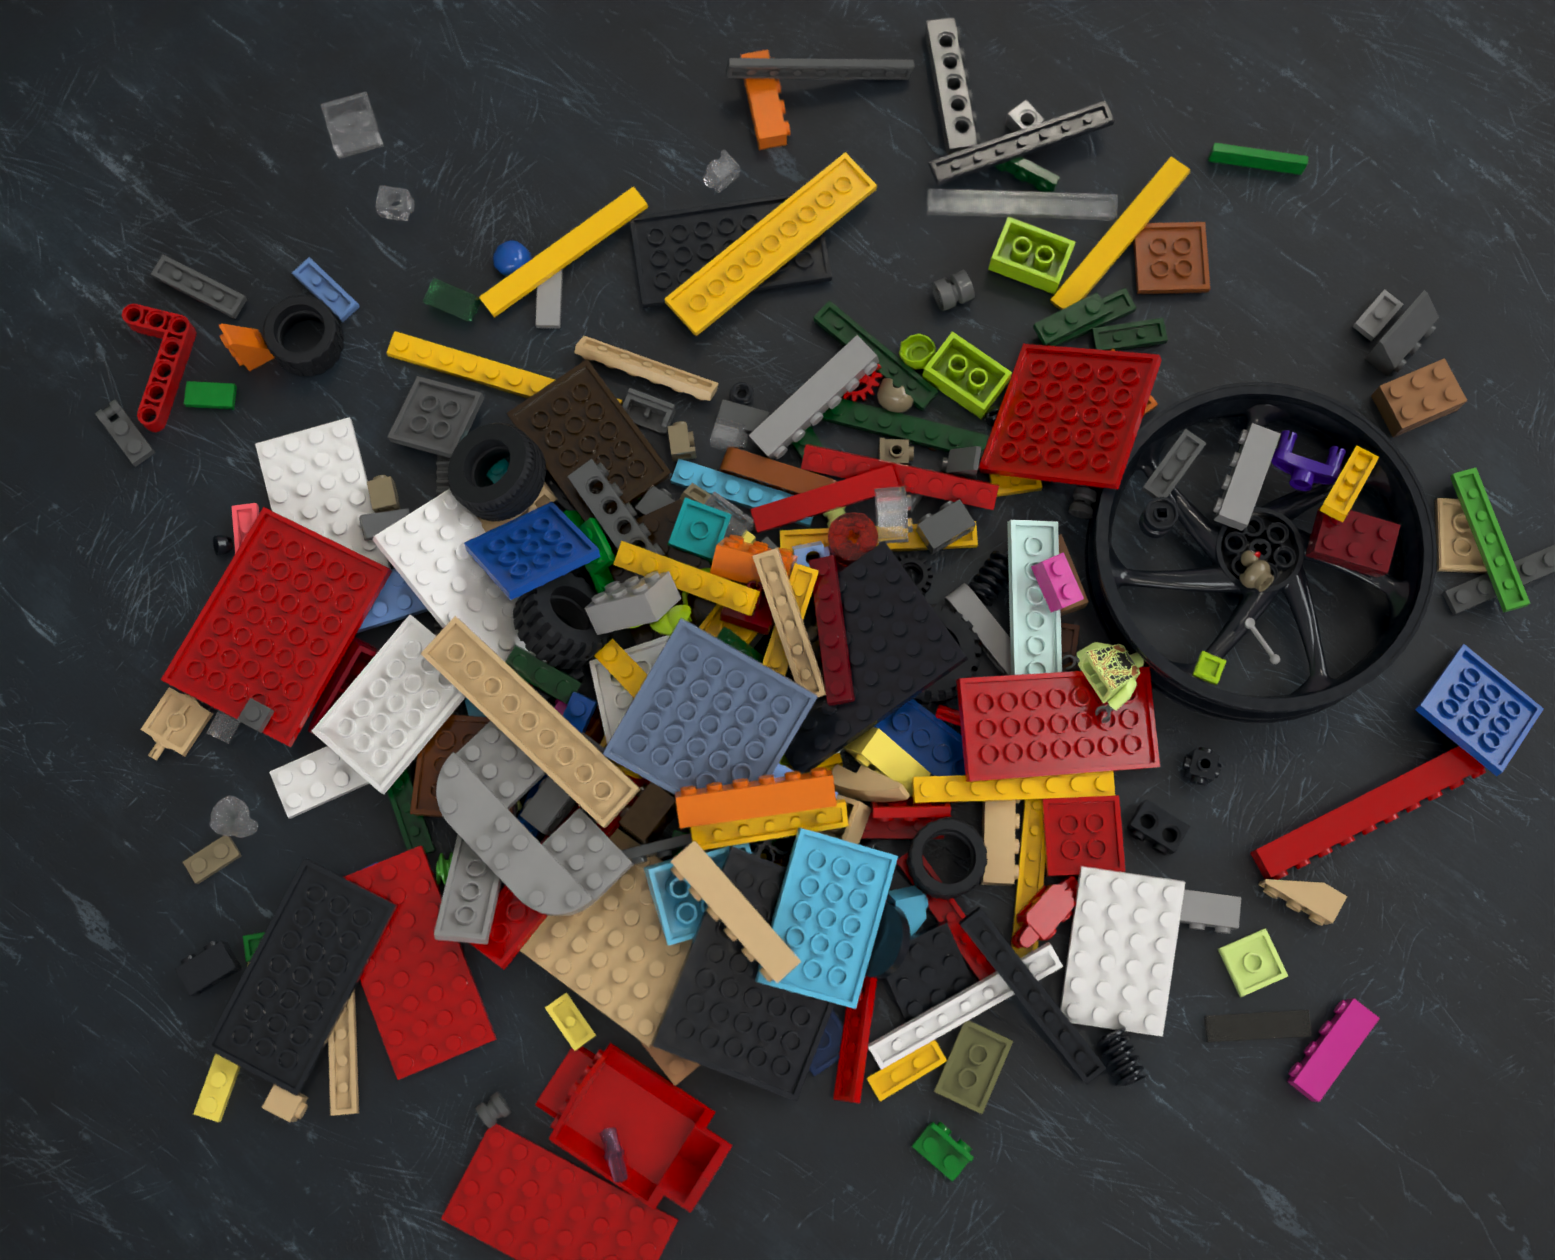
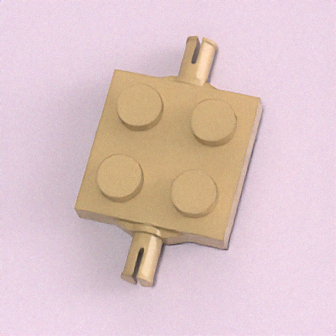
[140,687,213,761]

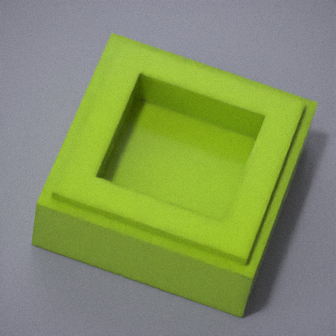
[1192,651,1226,686]

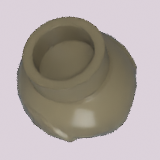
[1239,550,1274,592]

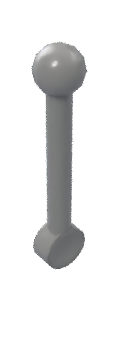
[1244,618,1280,664]

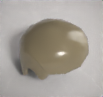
[877,378,914,413]

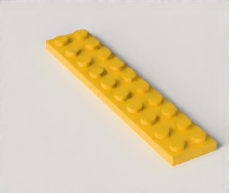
[664,152,877,336]

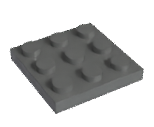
[388,376,484,458]

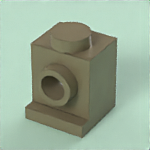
[667,422,696,462]
[878,438,914,465]

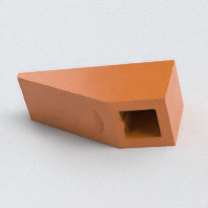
[219,324,274,371]

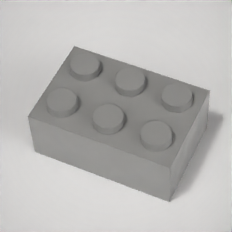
[585,571,681,635]

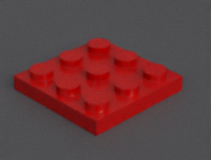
[1041,795,1125,877]

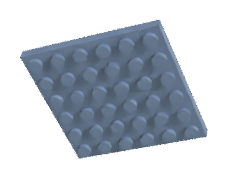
[603,618,818,795]

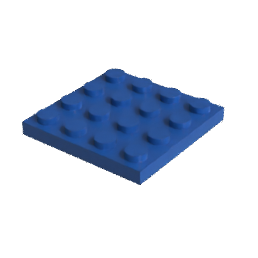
[464,502,601,600]
[1415,644,1544,776]

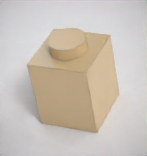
[262,1084,308,1122]

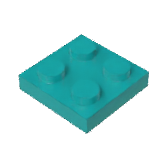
[668,497,732,562]

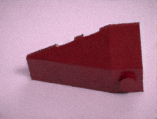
[308,637,379,734]

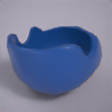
[493,241,532,277]

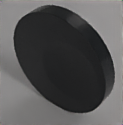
[865,902,910,979]

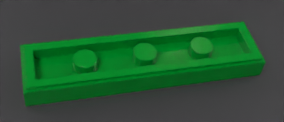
[1208,143,1308,175]

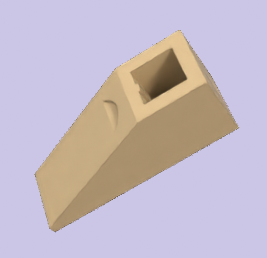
[1258,879,1347,926]

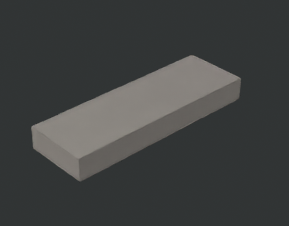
[536,269,563,328]

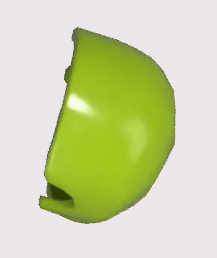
[899,334,936,370]

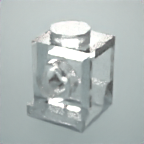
[702,149,740,193]

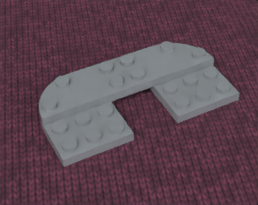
[436,721,634,916]

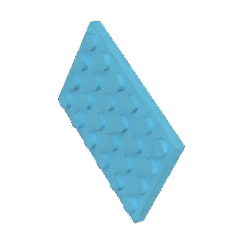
[755,827,898,1009]

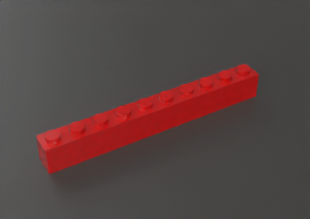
[1250,746,1486,880]

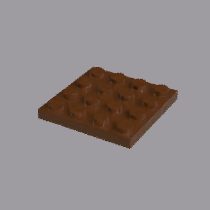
[410,715,515,817]

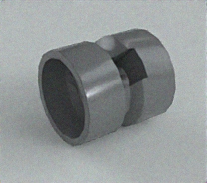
[931,270,975,311]

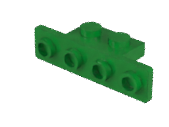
[563,510,615,593]

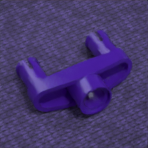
[1271,430,1346,491]

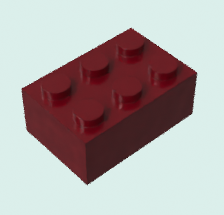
[1305,506,1400,578]

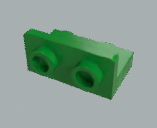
[912,1121,974,1182]

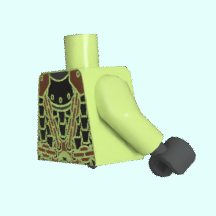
[1062,642,1144,723]

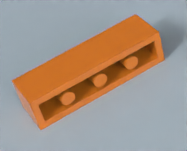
[741,50,790,150]

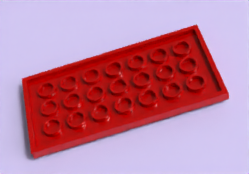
[956,667,1160,782]
[344,846,497,1080]
[441,1123,679,1260]

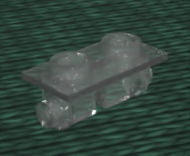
[206,710,240,744]

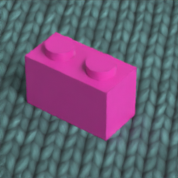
[1031,552,1084,613]

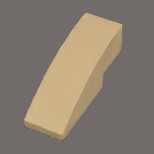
[832,764,910,802]

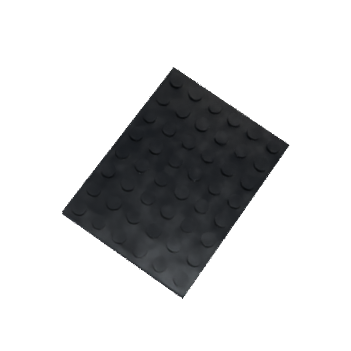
[754,541,968,774]
[651,846,835,1101]

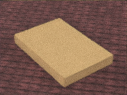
[1435,498,1487,573]

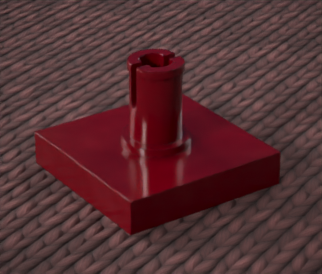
[720,580,775,635]

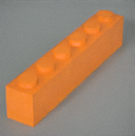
[675,767,837,828]

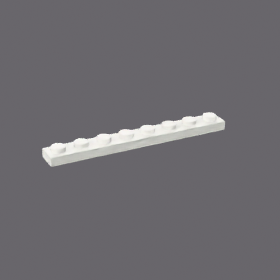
[868,942,1063,1070]

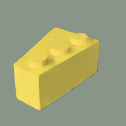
[843,727,931,798]

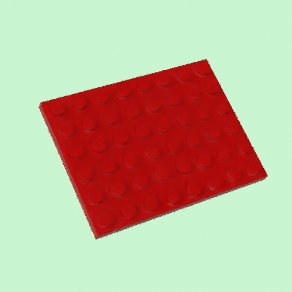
[161,507,392,747]

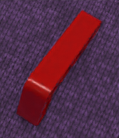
[122,304,196,432]

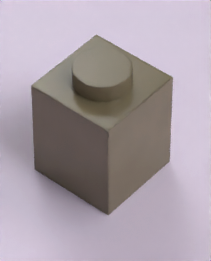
[367,475,401,513]

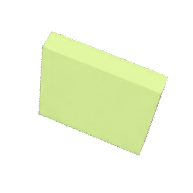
[1218,928,1288,997]

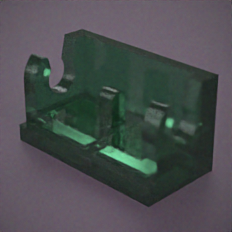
[423,278,482,321]

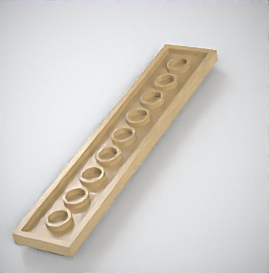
[420,616,641,828]

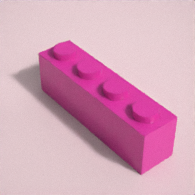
[1287,998,1380,1102]

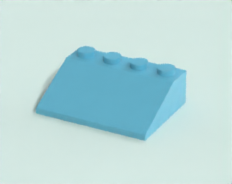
[644,843,752,946]

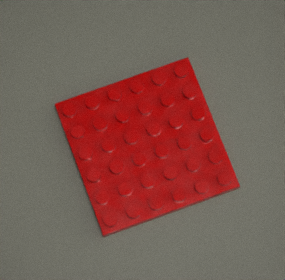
[978,344,1162,489]

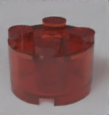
[827,512,878,567]

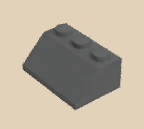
[1365,290,1439,377]

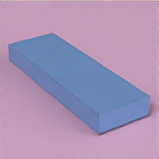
[292,257,360,323]

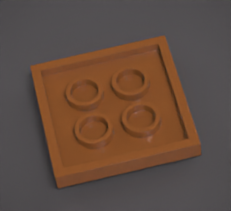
[1133,222,1210,294]

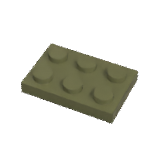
[933,1020,1013,1114]

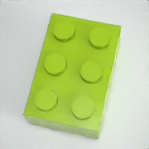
[988,216,1076,295]
[922,331,1012,419]

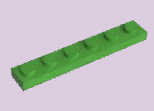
[1450,468,1530,613]

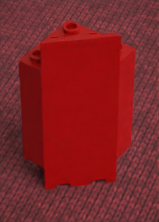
[535,1043,733,1213]

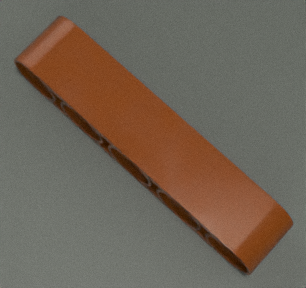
[719,447,838,495]

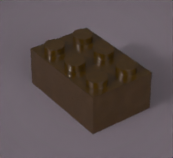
[619,782,678,845]

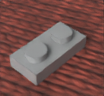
[1352,289,1403,341]

